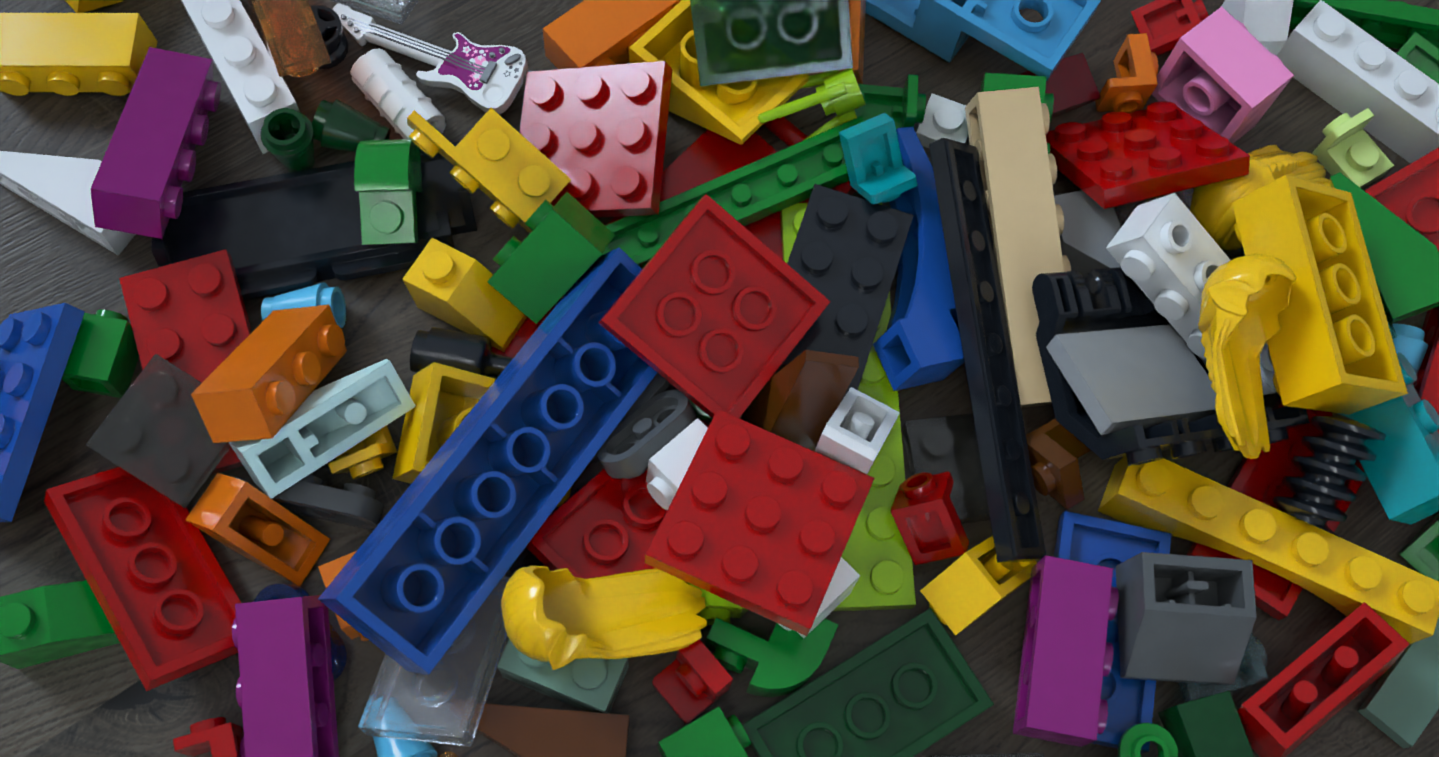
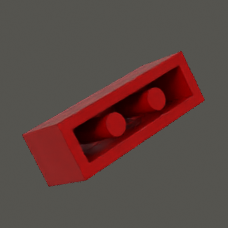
[1238,602,1409,757]

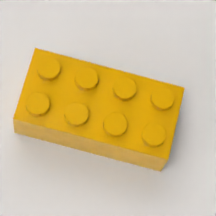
[1232,174,1408,415]

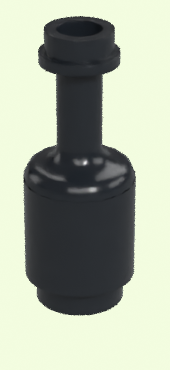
[410,327,513,377]

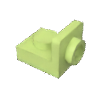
[1312,108,1394,189]

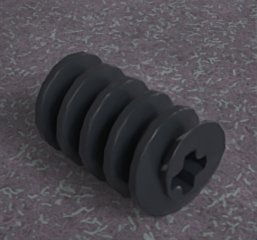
[1272,412,1387,536]

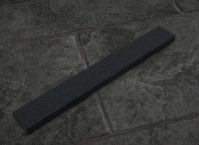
[929,138,1046,563]

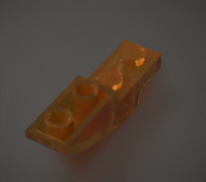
[248,0,331,77]

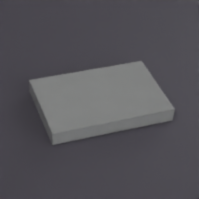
[1046,324,1216,435]

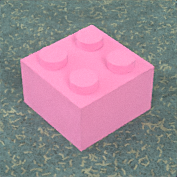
[1152,6,1294,144]

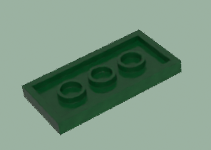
[742,608,994,757]

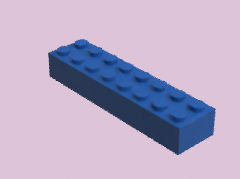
[318,247,657,675]

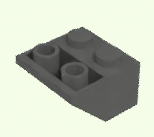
[1116,552,1257,685]

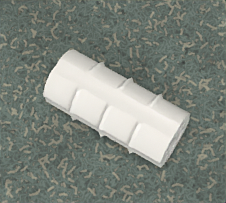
[350,48,446,139]

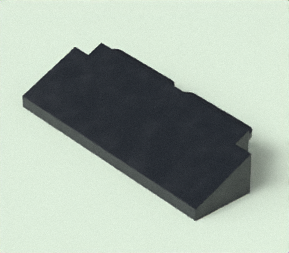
[151,142,477,300]

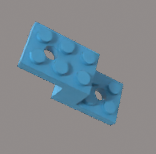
[865,0,1101,81]

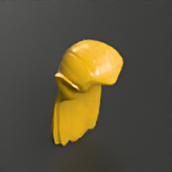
[1190,145,1331,250]
[1198,254,1296,459]
[501,566,707,670]

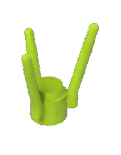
[758,67,866,141]

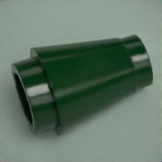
[312,99,391,152]
[260,108,315,172]

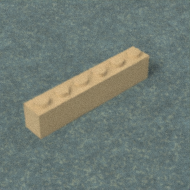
[965,87,1071,408]

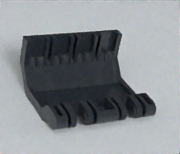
[1032,267,1310,466]

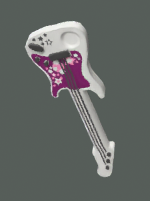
[333,2,528,114]

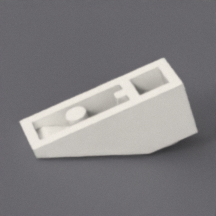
[0,151,136,255]

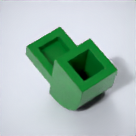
[354,139,422,245]
[705,617,839,697]

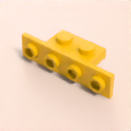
[407,108,571,233]

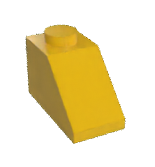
[402,238,527,352]
[920,536,1037,636]

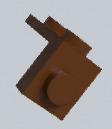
[1026,418,1091,510]

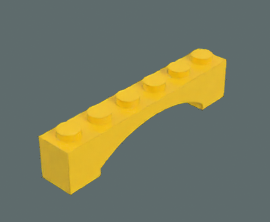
[1098,456,1439,644]

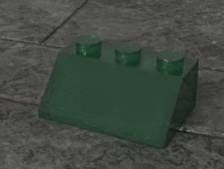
[690,0,853,86]

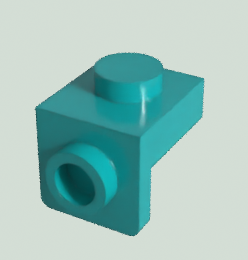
[839,113,918,204]

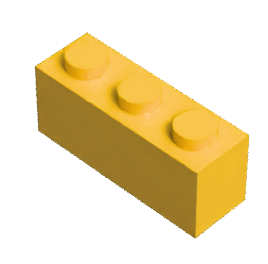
[0,13,157,96]

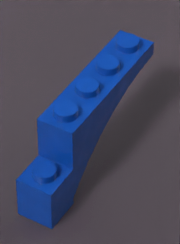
[873,127,964,391]

